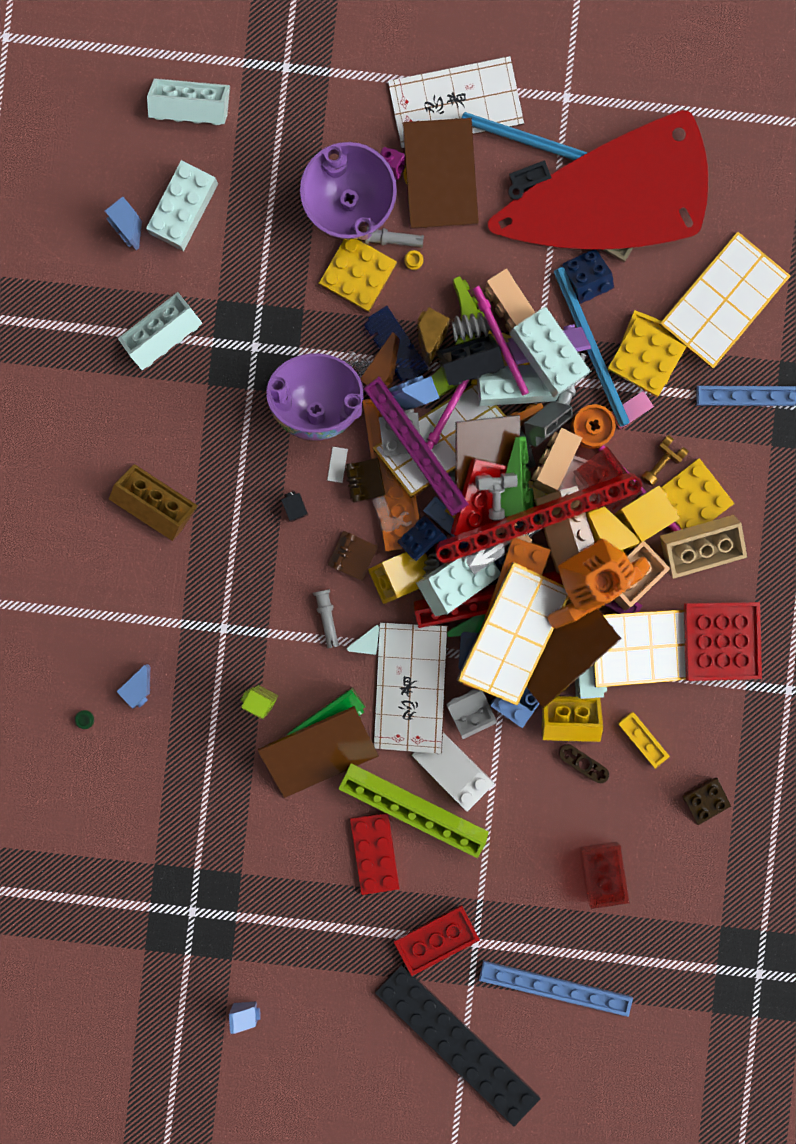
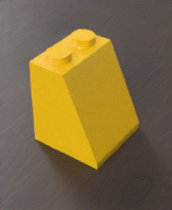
[612,486,680,543]
[586,507,641,553]
[368,552,427,604]

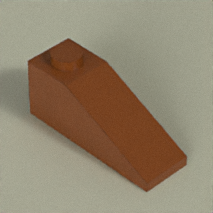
[360,332,400,389]

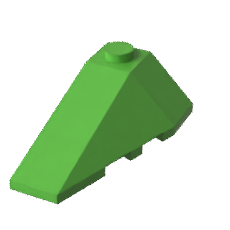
[501,437,534,516]

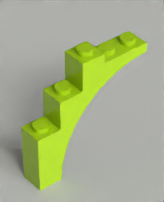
[431,276,485,397]

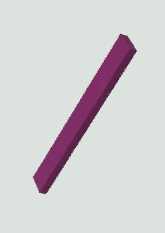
[363,377,469,516]

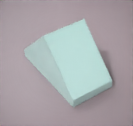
[347,625,380,655]

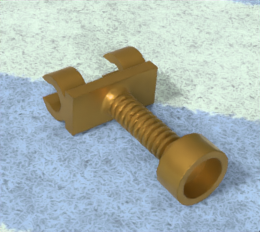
[641,435,689,486]

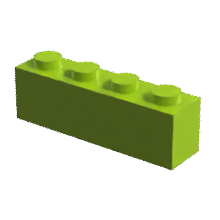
[241,685,279,719]

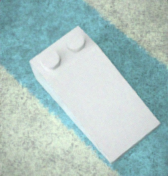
[412,733,494,812]

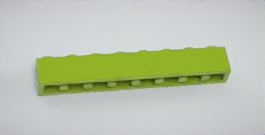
[339,763,489,858]

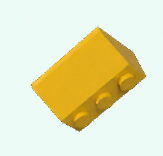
[542,696,603,742]

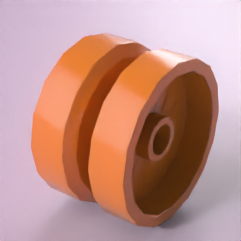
[570,404,616,449]

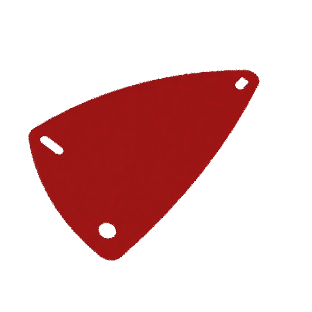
[488,110,708,249]

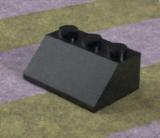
[436,334,505,386]

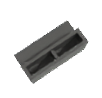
[524,402,573,447]

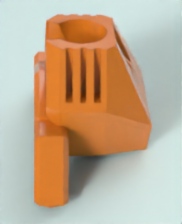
[547,538,650,628]

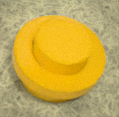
[404,250,423,270]

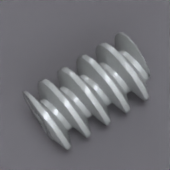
[452,312,493,341]

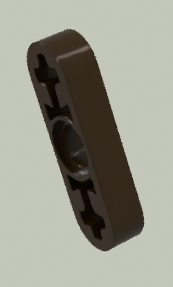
[559,744,609,783]

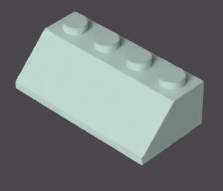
[147,79,230,125]
[118,292,203,370]
[477,365,559,406]

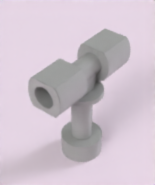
[476,473,517,520]

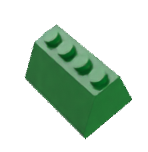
[287,687,365,735]

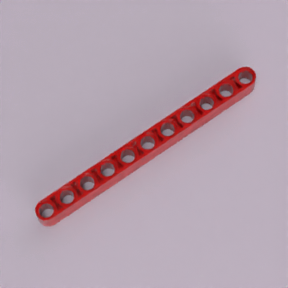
[435,473,642,563]

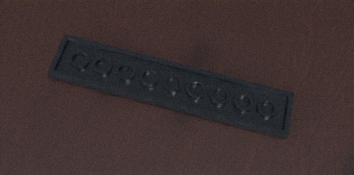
[375,963,541,1127]

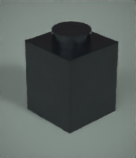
[281,491,309,522]

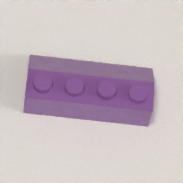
[506,324,591,365]

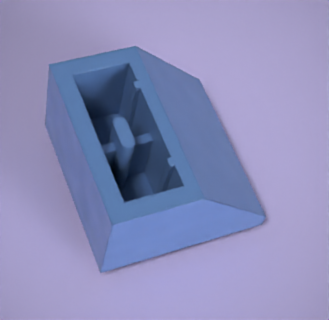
[105,197,142,250]
[389,376,439,410]
[489,687,539,728]

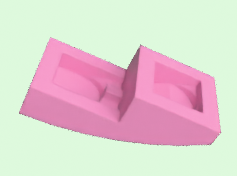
[611,391,654,429]

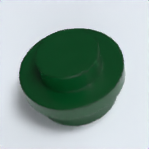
[75,710,94,729]

